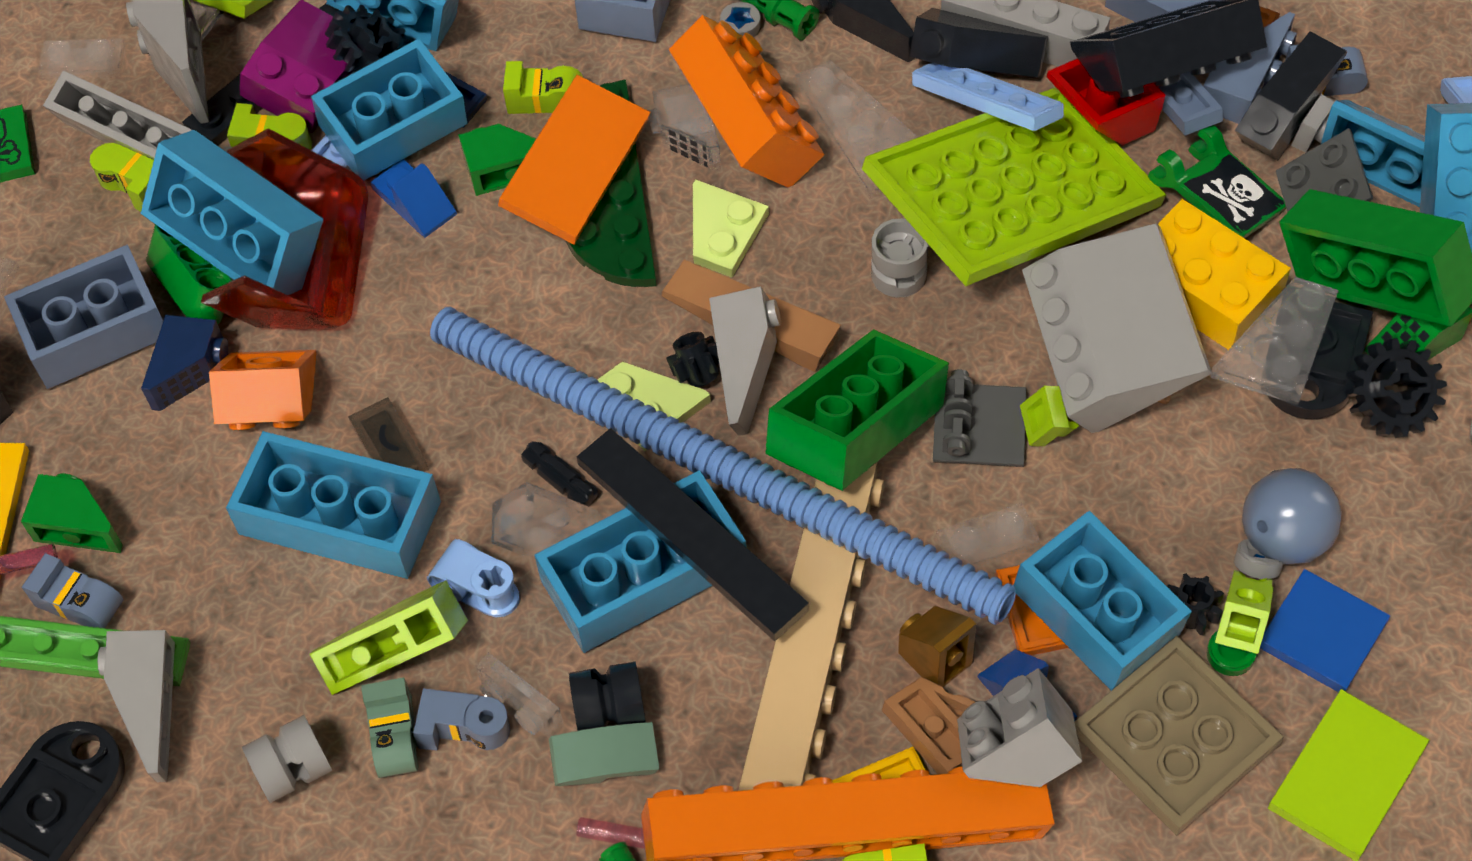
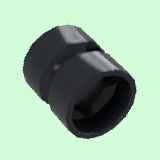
[569,661,646,731]

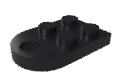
[1262,289,1373,419]
[0,721,125,861]

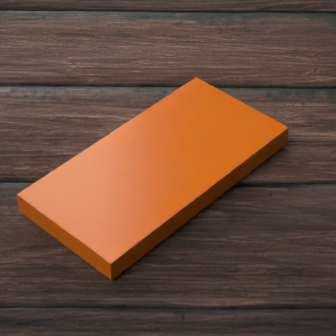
[498,75,651,245]

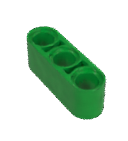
[146,224,233,324]

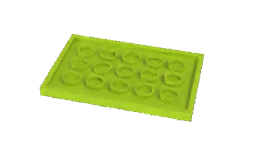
[862,87,1166,287]

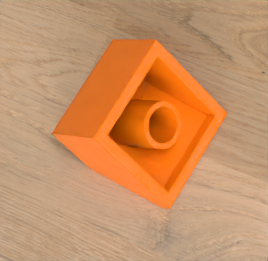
[209,349,317,430]

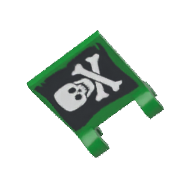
[1148,125,1286,238]

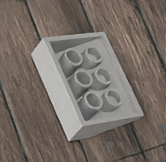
[1022,223,1212,433]

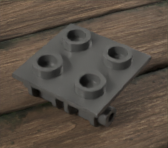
[1276,128,1373,212]
[933,369,1026,467]

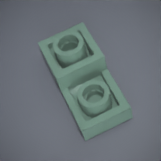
[549,722,660,786]

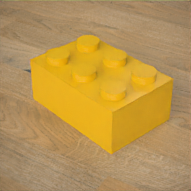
[1158,199,1291,352]

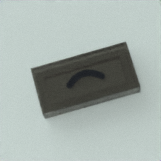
[348,397,429,472]

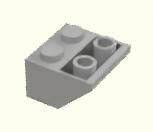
[957,668,1082,787]

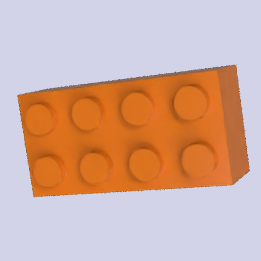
[669,15,825,187]

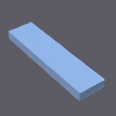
[912,63,1064,131]

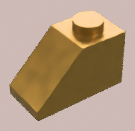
[898,606,977,687]

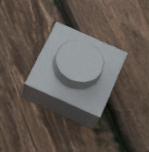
[1291,94,1335,152]

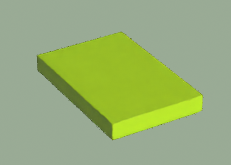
[1267,689,1430,861]

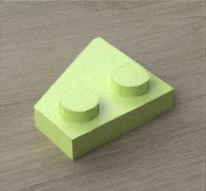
[693,179,769,277]
[597,362,711,451]

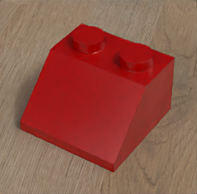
[1046,58,1166,145]

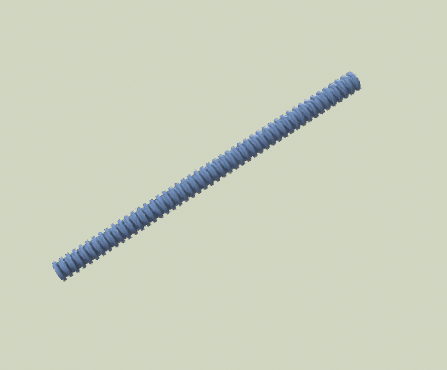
[430,307,1016,625]

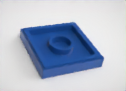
[1260,569,1390,693]

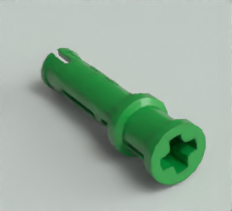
[739,0,820,40]

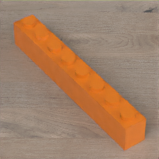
[641,766,1055,861]

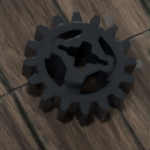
[325,5,412,72]
[1345,338,1447,438]

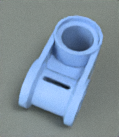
[427,539,520,617]

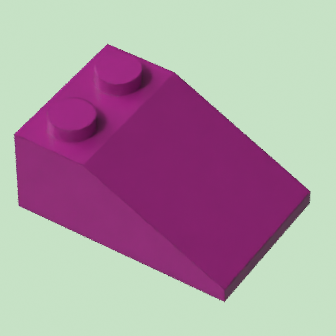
[240,0,353,133]

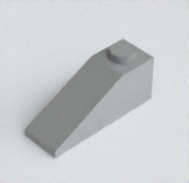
[709,286,781,435]
[98,630,175,783]

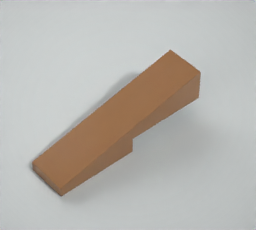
[662,259,841,372]

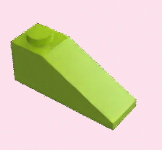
[310,580,468,695]

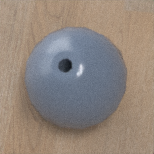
[1242,468,1342,564]

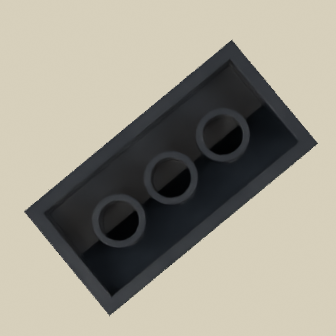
[1070,0,1267,98]

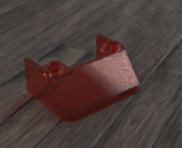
[201,128,368,330]

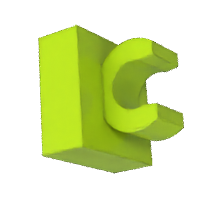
[1020,385,1078,447]

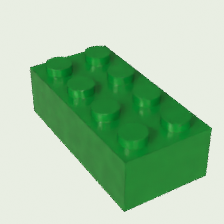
[1279,189,1472,327]
[765,329,949,491]

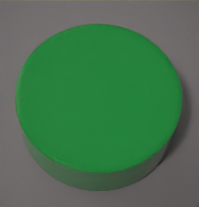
[1206,631,1257,676]

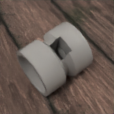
[871,218,928,298]
[242,715,332,803]

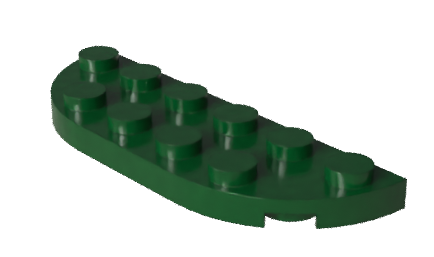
[566,80,657,287]

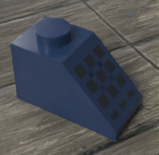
[141,315,228,411]

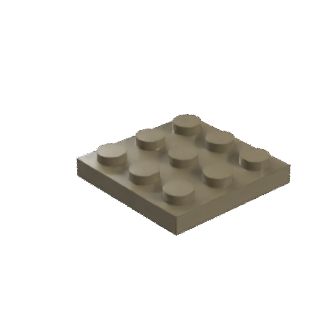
[1075,636,1284,836]

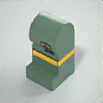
[361,677,418,778]

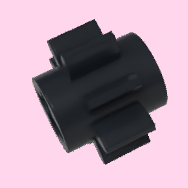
[666,332,719,387]
[1167,573,1224,635]

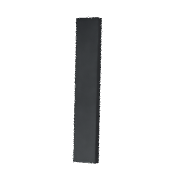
[576,428,809,641]

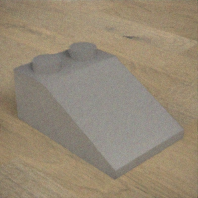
[126,0,209,124]

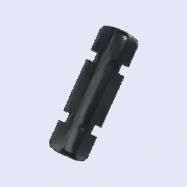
[521,441,598,508]

